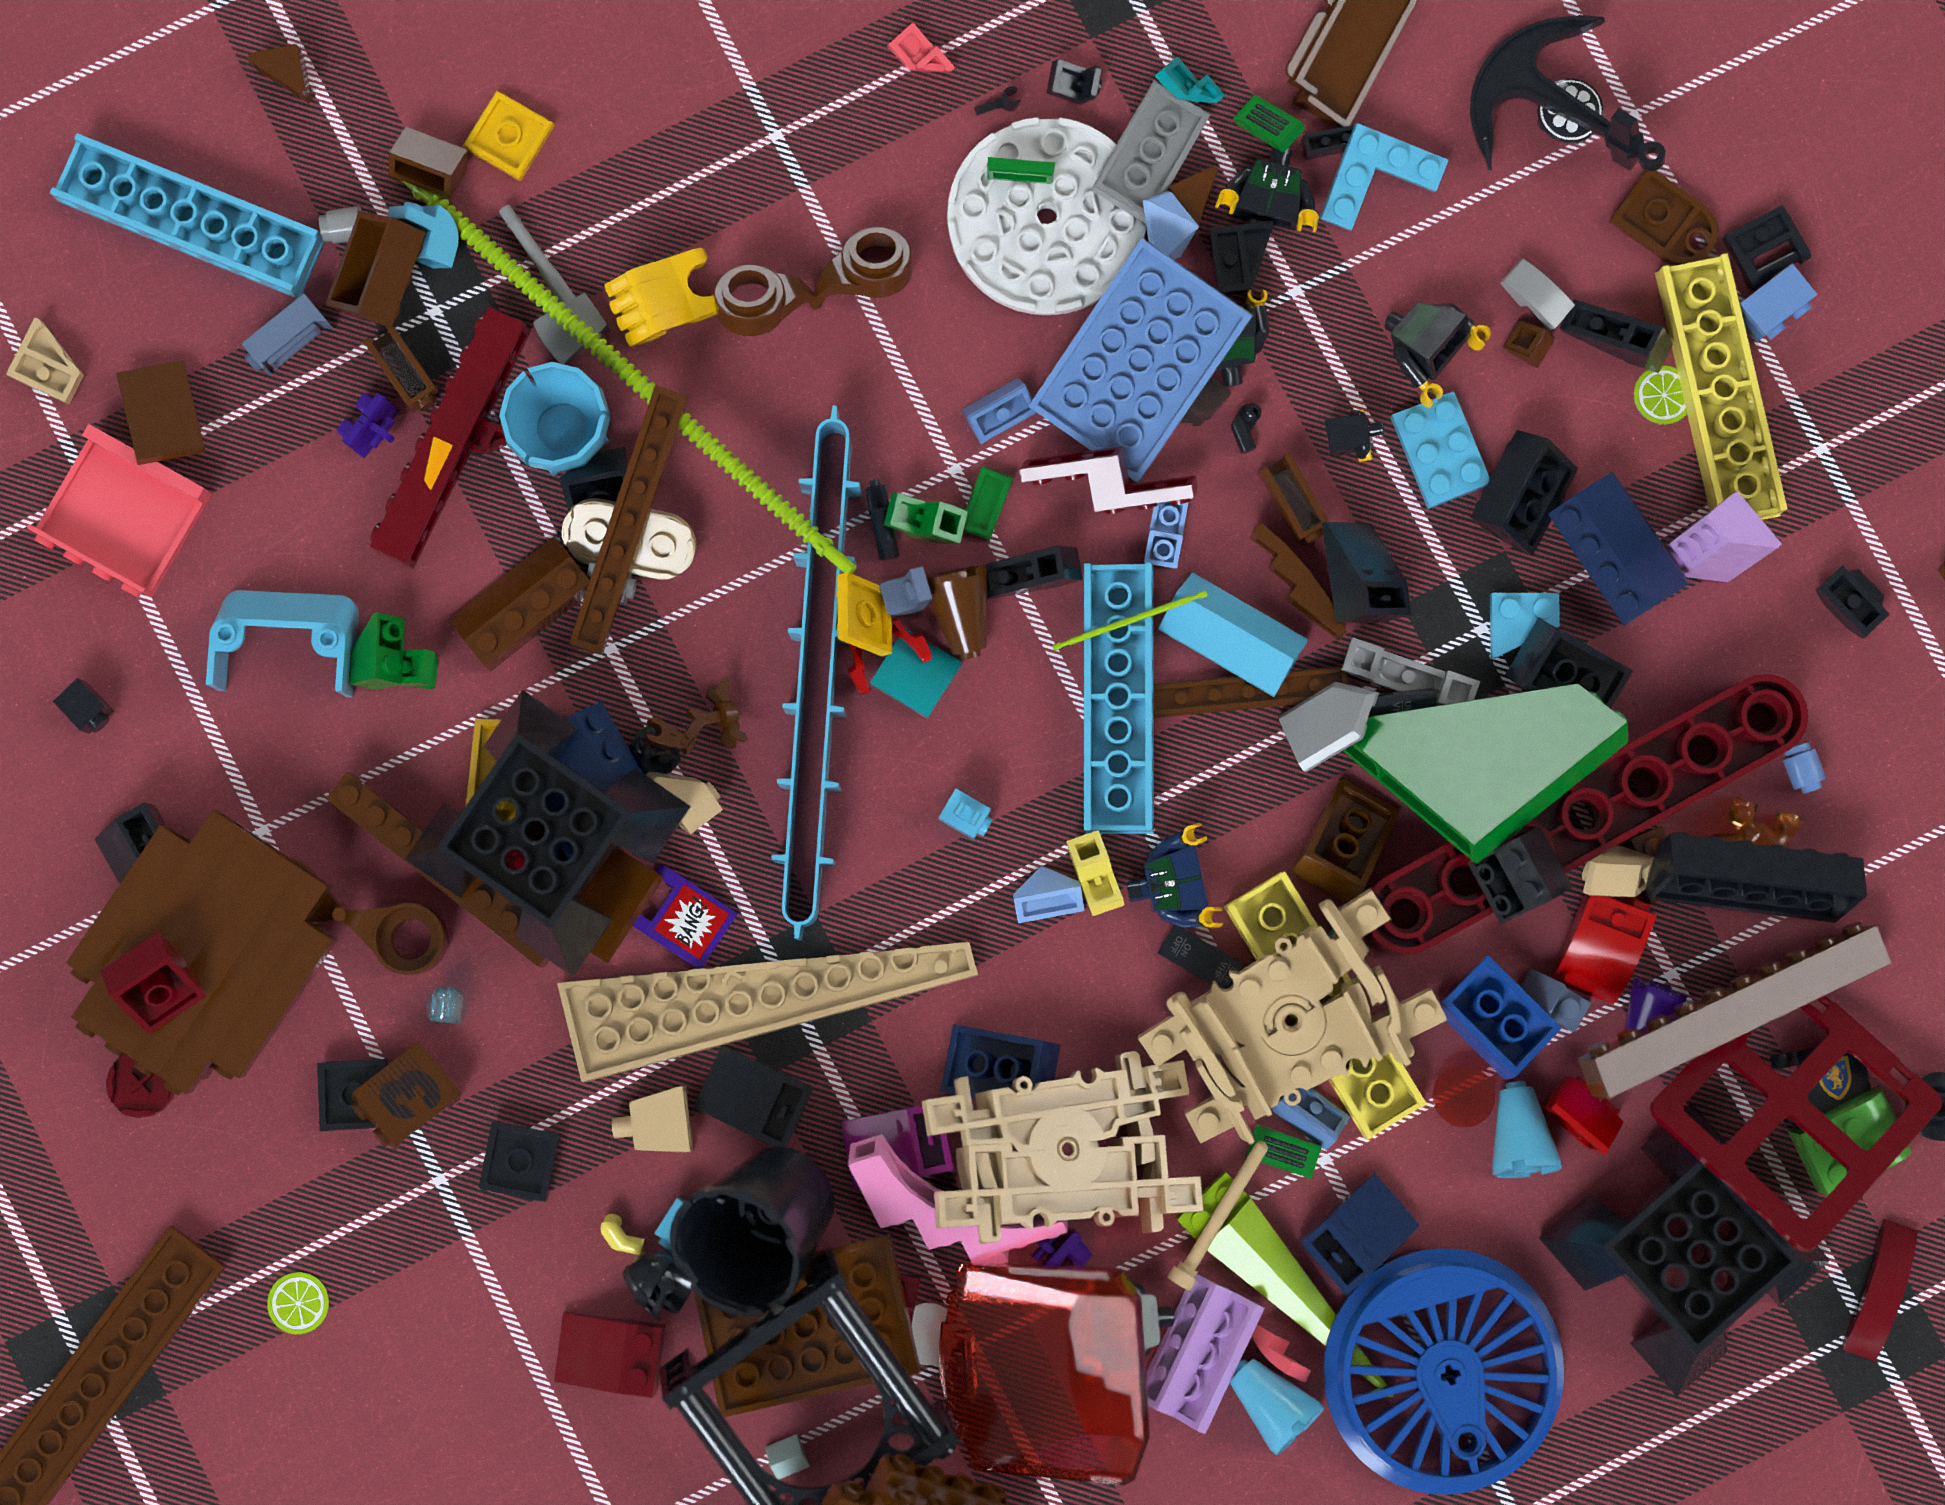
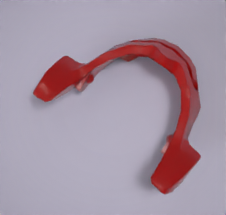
[847,618,932,695]

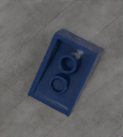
[940,1024,1061,1098]

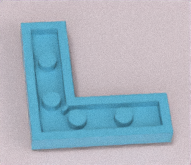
[1319,123,1448,230]

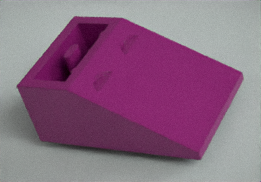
[841,1105,954,1189]

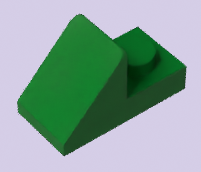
[397,649,439,689]

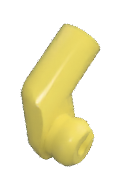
[600,1214,645,1255]

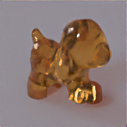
[1711,796,1804,849]

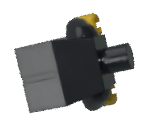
[1325,409,1384,462]

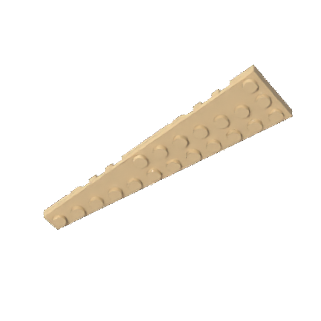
[557,942,978,1083]

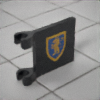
[1770,1047,1871,1123]

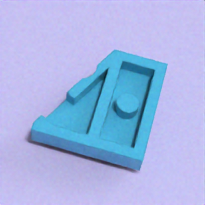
[1490,593,1560,659]

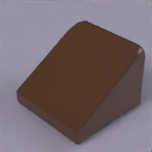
[1503,319,1554,368]

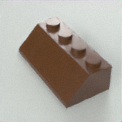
[449,536,590,671]

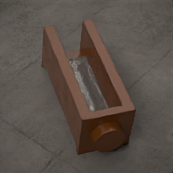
[363,325,441,412]
[1257,453,1329,544]

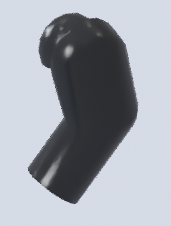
[1231,403,1262,454]

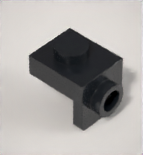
[1046,59,1102,105]

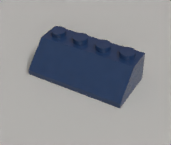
[1548,471,1689,626]

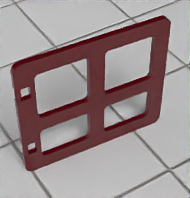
[1650,996,1942,1252]

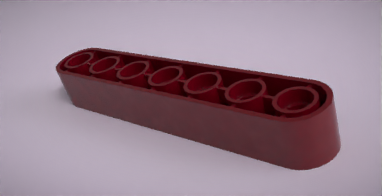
[1364,674,1808,956]

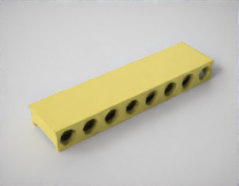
[1655,253,1787,520]
[1223,872,1427,1140]

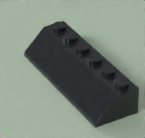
[1645,832,1868,923]

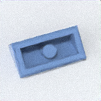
[961,378,1037,444]
[1272,1087,1351,1150]

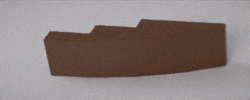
[1250,522,1347,641]

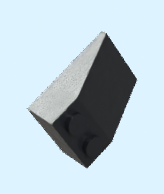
[1505,618,1633,709]

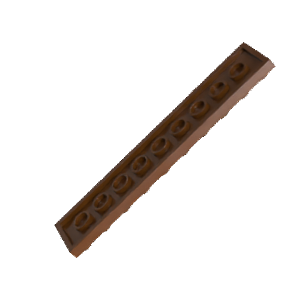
[0,1225,227,1505]

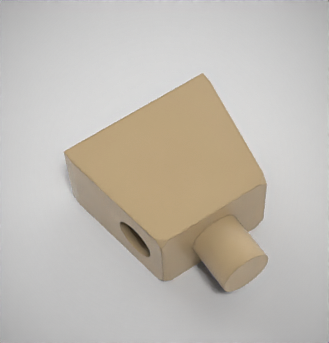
[612,1086,693,1152]

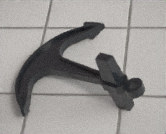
[1470,15,1666,171]

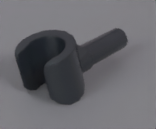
[974,86,1021,116]

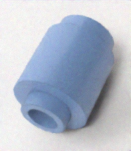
[1782,742,1827,794]

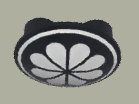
[1537,78,1604,144]

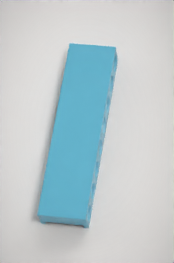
[50,133,325,298]
[1084,563,1154,834]

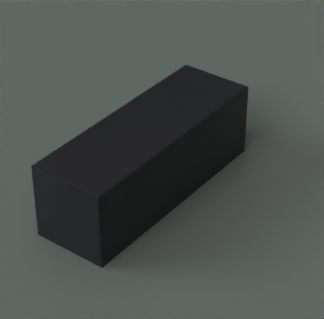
[1301,123,1365,160]

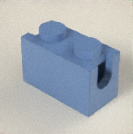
[1740,263,1818,342]

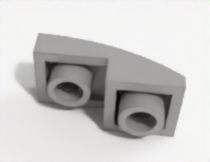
[1500,259,1575,330]

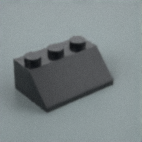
[1470,430,1578,556]

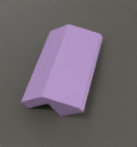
[1135,1274,1265,1434]

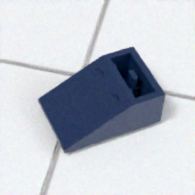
[1297,1173,1420,1296]

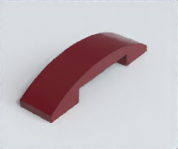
[1841,1219,1918,1361]

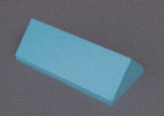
[1158,572,1308,697]

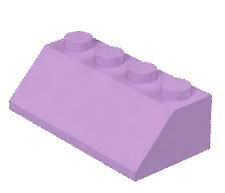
[1665,491,1782,583]

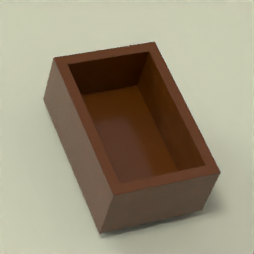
[325,211,426,327]

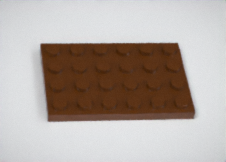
[694,1234,921,1418]

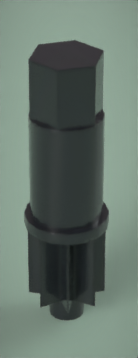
[865,479,900,560]

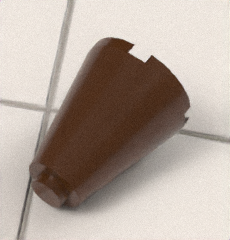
[926,564,987,660]

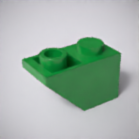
[349,612,405,690]

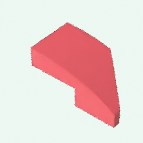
[887,23,955,72]
[1251,1325,1311,1383]

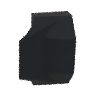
[1815,565,1890,639]

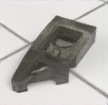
[1180,377,1232,426]

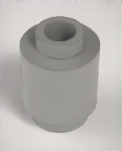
[319,206,367,244]

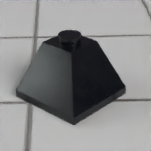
[560,447,629,512]

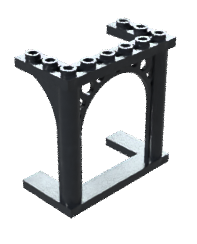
[659,1247,960,1505]

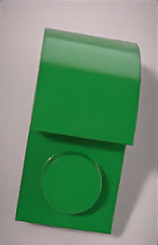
[884,493,968,544]

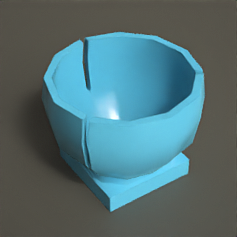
[499,362,610,476]

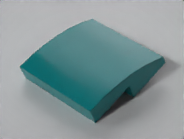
[870,628,963,719]

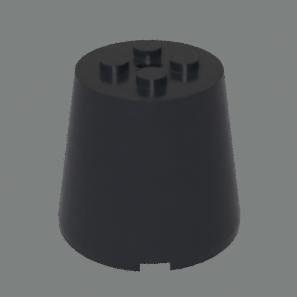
[670,1147,835,1316]

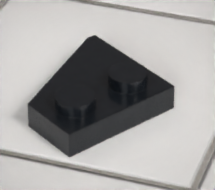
[1209,220,1274,295]

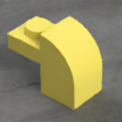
[1066,830,1125,916]

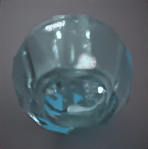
[425,985,468,1024]

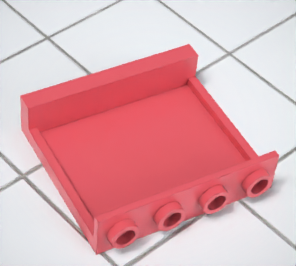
[27,424,212,598]

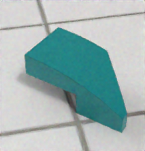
[1155,56,1225,103]

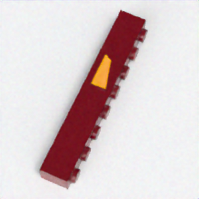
[370,307,531,569]

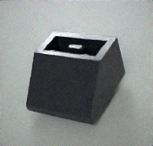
[94,802,166,884]
[1468,826,1573,925]

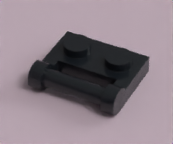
[1722,205,1811,290]

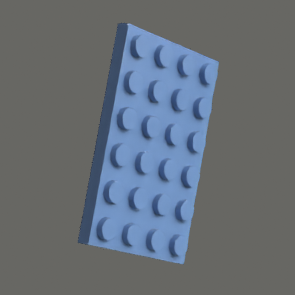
[1028,238,1254,483]

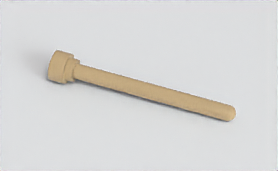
[1167,1141,1268,1292]

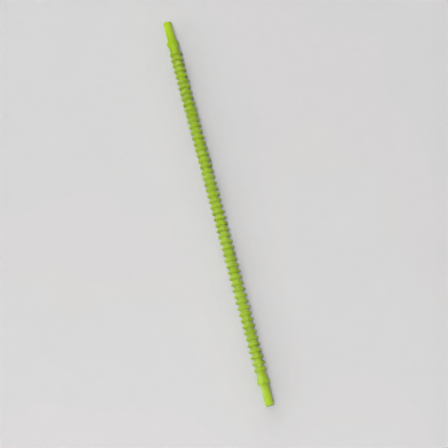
[402,181,857,574]

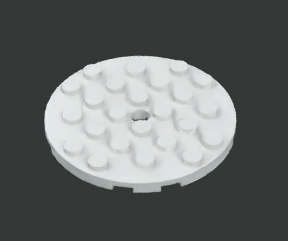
[947,117,1146,315]

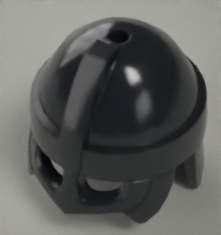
[622,1250,693,1322]

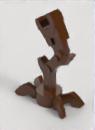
[642,677,748,755]

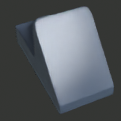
[880,566,932,616]
[1520,969,1591,1033]

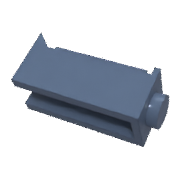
[241,293,334,376]

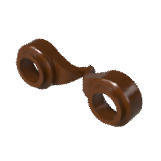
[714,227,912,336]
[289,857,448,975]

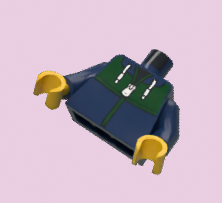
[1126,823,1223,928]

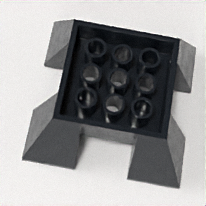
[405,690,691,977]
[1538,1103,1830,1397]

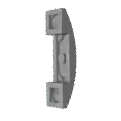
[1341,637,1480,706]

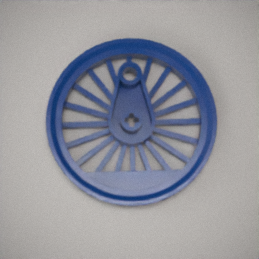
[1323,1248,1564,1495]

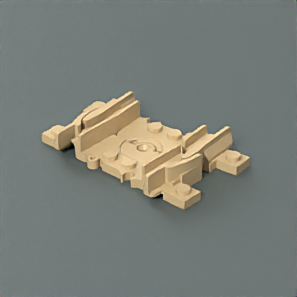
[1138,888,1447,1144]

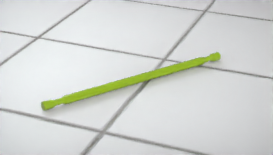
[1052,590,1208,651]

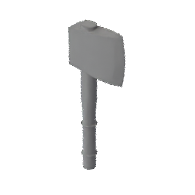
[499,205,609,364]

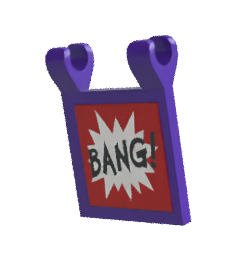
[633,865,738,969]

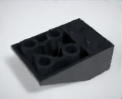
[1322,522,1412,623]
[693,1045,815,1148]

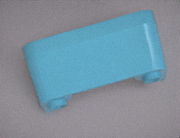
[206,590,359,698]

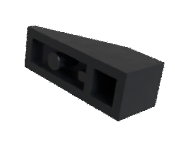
[1560,299,1673,373]
[976,545,1083,600]

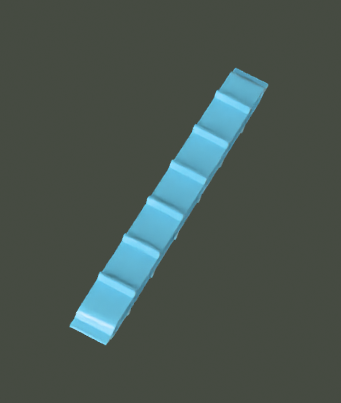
[771,405,862,941]

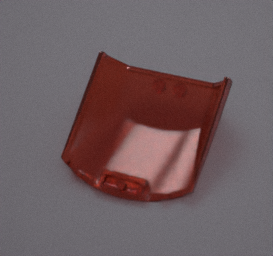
[939,1263,1150,1485]

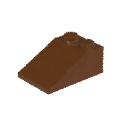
[1291,778,1400,903]

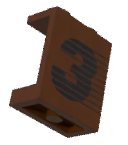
[351,1041,461,1151]

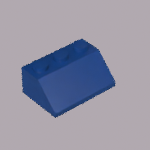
[1438,955,1562,1080]

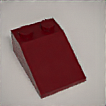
[554,1312,666,1398]

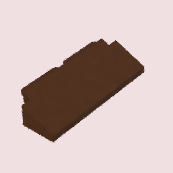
[1285,0,1417,128]

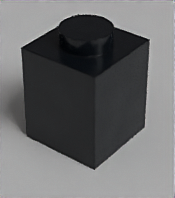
[52,678,114,734]

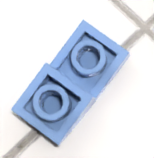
[1144,501,1189,569]

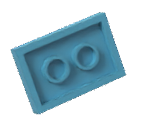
[1390,391,1490,509]

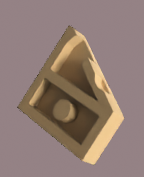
[6,318,84,405]

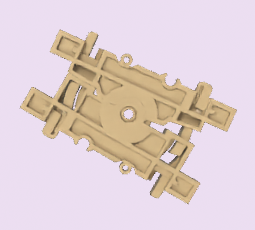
[922,1051,1203,1244]

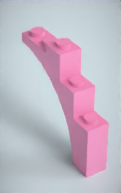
[848,1134,1068,1271]

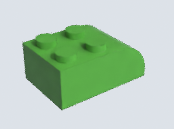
[1787,1086,1912,1196]

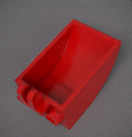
[1551,893,1657,1005]

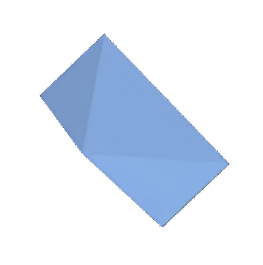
[1143,191,1199,259]
[1013,866,1085,923]

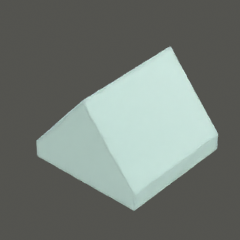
[765,1434,810,1480]

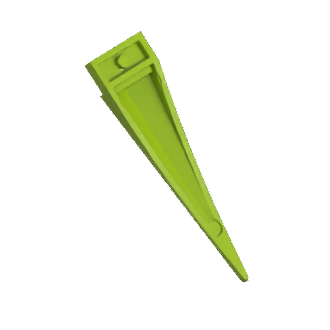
[1175,1171,1393,1397]

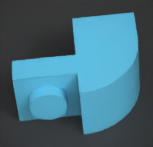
[387,202,458,269]

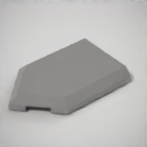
[1279,682,1379,772]

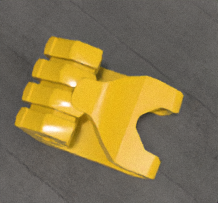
[605,248,717,347]

